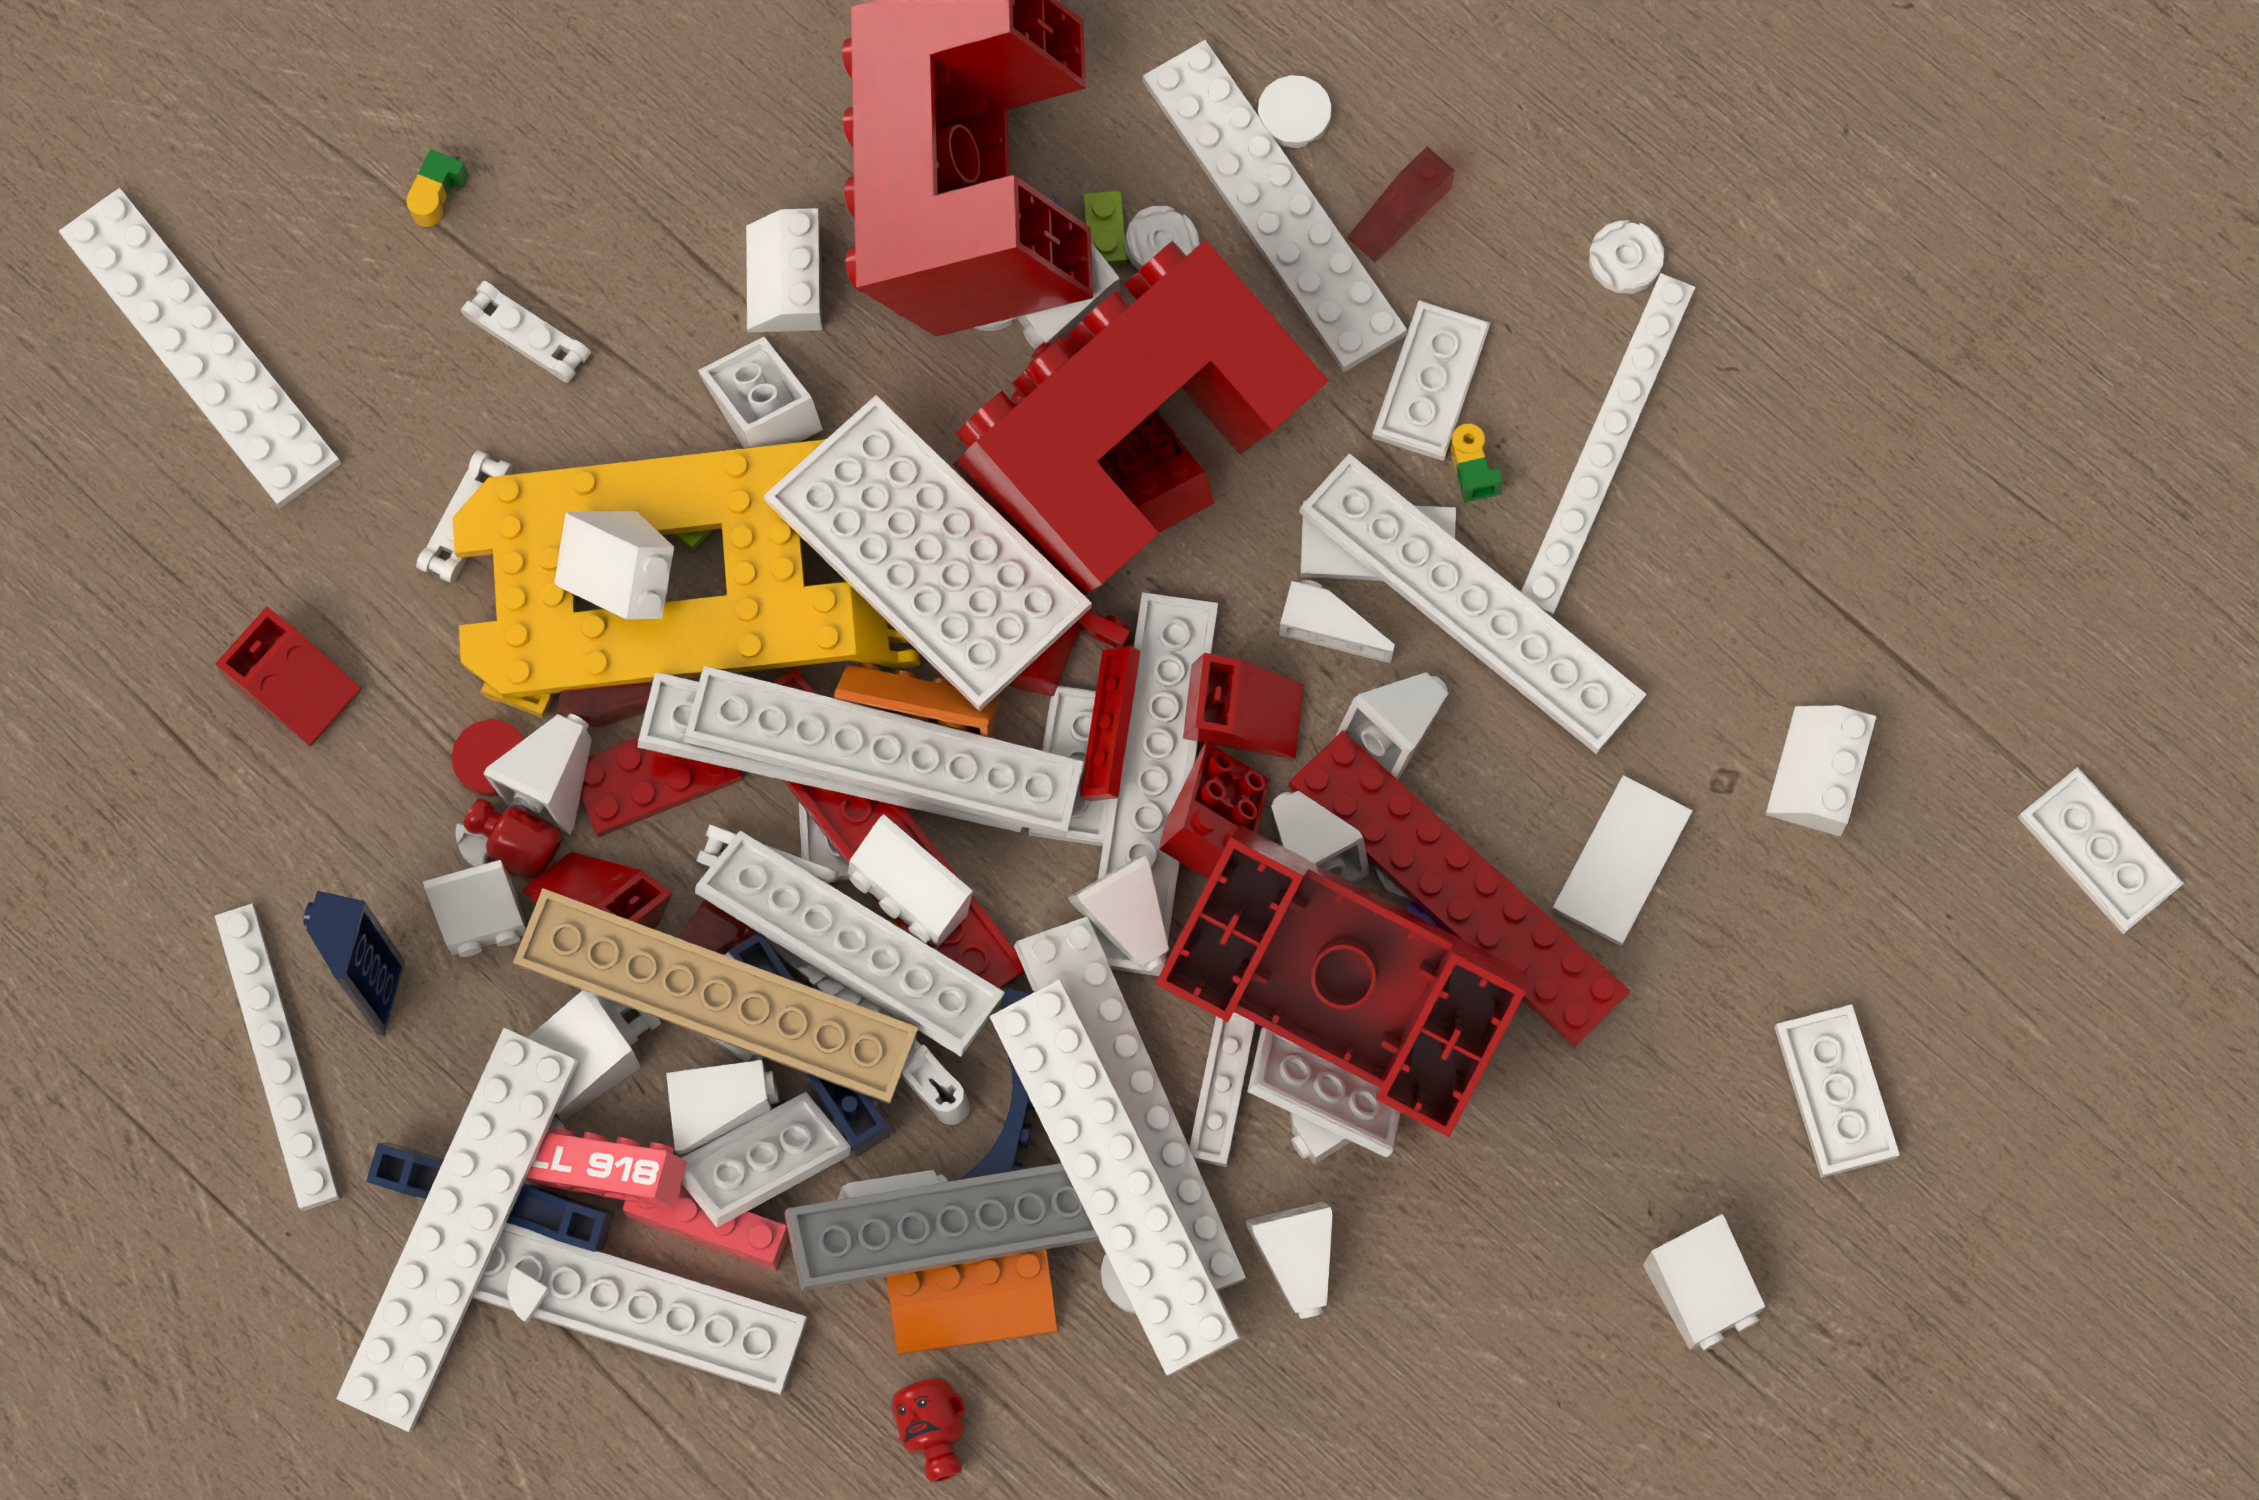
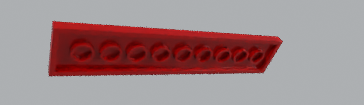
[773,667,1025,990]
[1288,730,1630,1048]

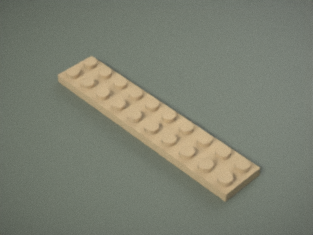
[513,888,918,1104]

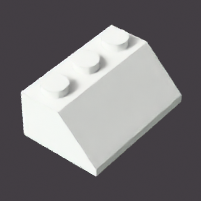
[746,208,823,332]
[1765,705,1877,837]
[848,814,973,949]

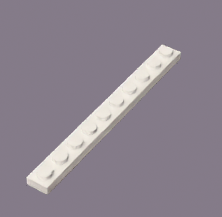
[1521,273,1695,618]

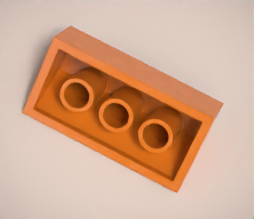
[834,663,1000,738]
[887,1249,1058,1355]

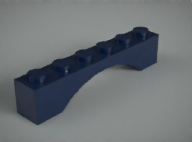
[960,988,1035,1180]
[366,1142,615,1252]

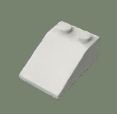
[698,337,823,449]
[423,860,527,957]

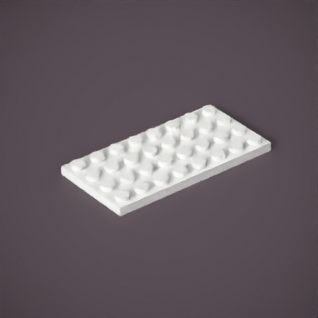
[764,395,1092,712]

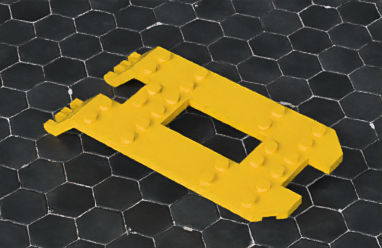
[453,439,921,699]

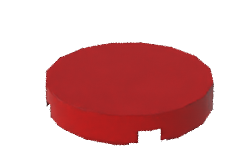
[451,719,524,797]

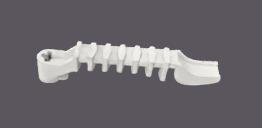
[766,937,970,1125]

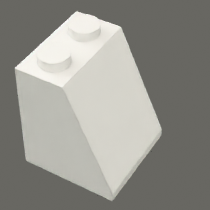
[1011,242,1120,349]
[554,511,674,620]
[528,990,641,1122]
[666,1060,779,1158]
[1643,1214,1765,1351]

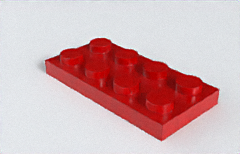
[581,737,742,838]

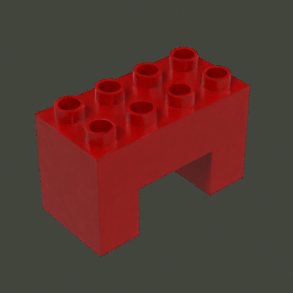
[842,0,1093,337]
[952,239,1329,596]
[1155,825,1526,1137]

